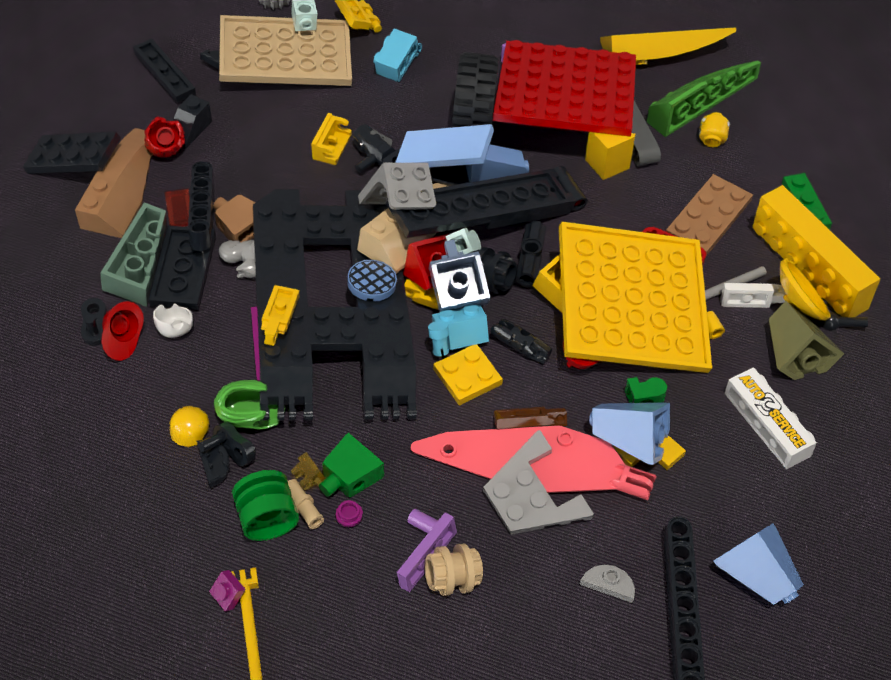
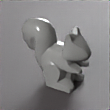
[219,240,255,278]

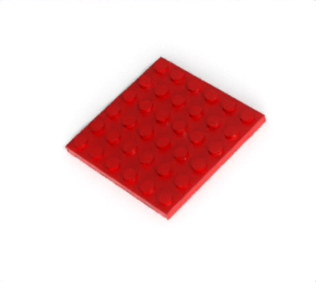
[493,40,636,136]

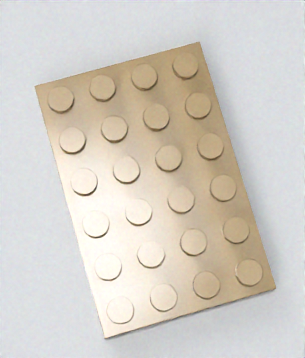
[219,15,352,86]

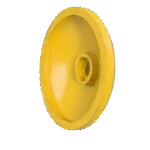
[780,258,831,321]

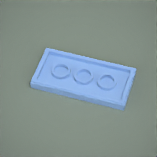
[395,124,494,167]

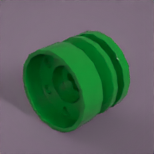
[232,470,299,541]

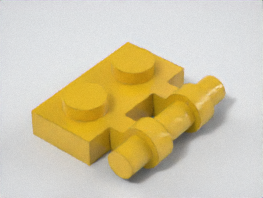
[335,0,382,33]

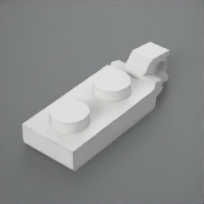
[720,283,786,308]

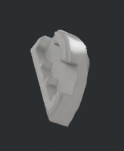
[580,564,635,603]

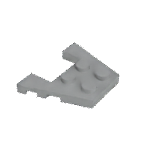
[483,430,594,535]

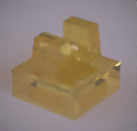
[291,452,326,490]

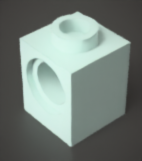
[291,0,317,31]

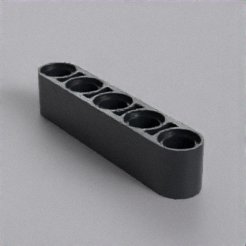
[188,161,214,251]

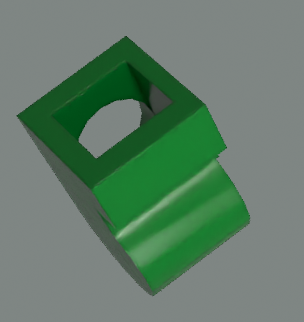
[625,377,667,403]

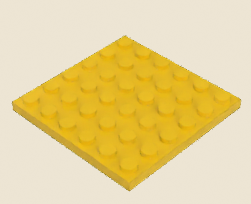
[559,222,712,373]

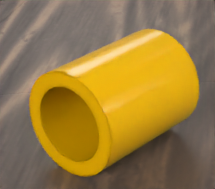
[707,311,725,339]

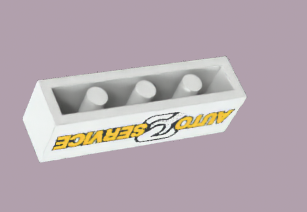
[725,367,817,470]

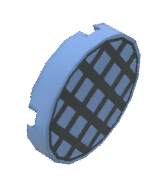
[347,260,397,301]

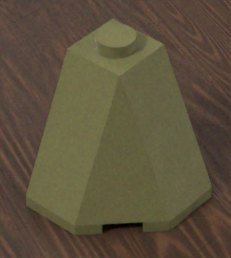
[769,301,844,380]

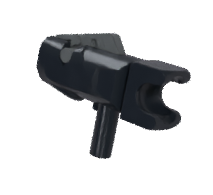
[352,124,400,173]

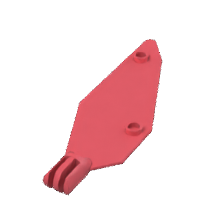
[411,425,657,500]

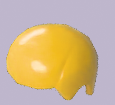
[170,406,210,447]

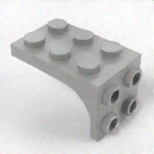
[358,163,436,210]

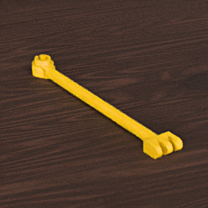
[231,567,262,680]

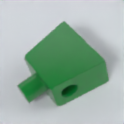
[318,433,384,497]

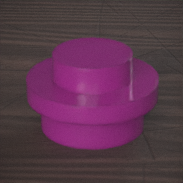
[336,500,363,527]

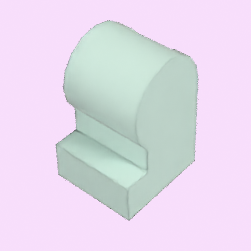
[445,228,481,254]

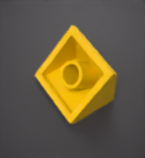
[585,132,635,180]

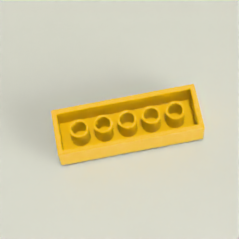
[752,185,880,317]

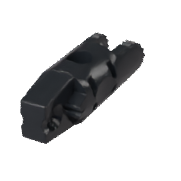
[490,318,552,364]

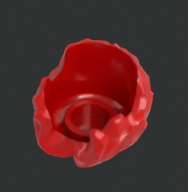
[144,116,185,157]

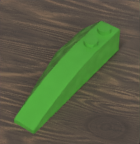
[647,61,761,137]

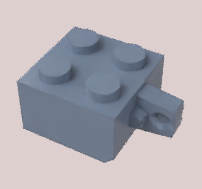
[429,240,490,313]

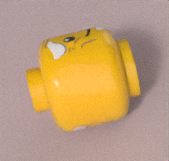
[699,112,730,147]

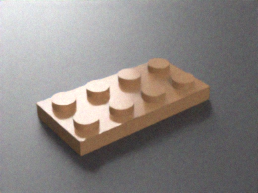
[666,174,753,256]

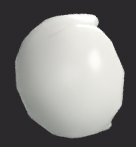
[153,304,193,338]

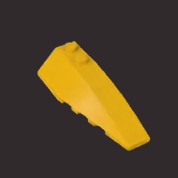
[600,28,736,65]

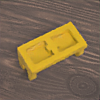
[311,113,352,165]

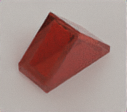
[165,188,190,226]

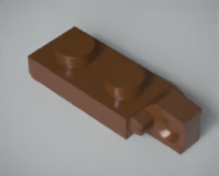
[494,407,567,429]

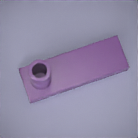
[397,509,457,592]

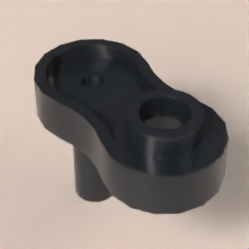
[81,298,107,346]
[198,422,256,466]

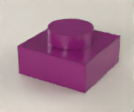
[209,570,246,611]

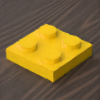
[433,344,503,406]

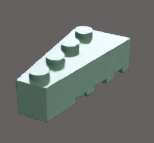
[100,203,167,307]

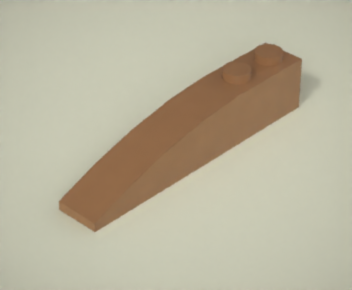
[75,128,152,238]

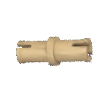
[288,479,324,529]

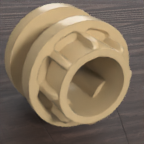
[425,543,483,596]

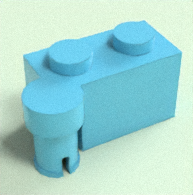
[373,29,422,82]
[428,304,489,356]

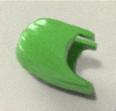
[214,380,285,429]

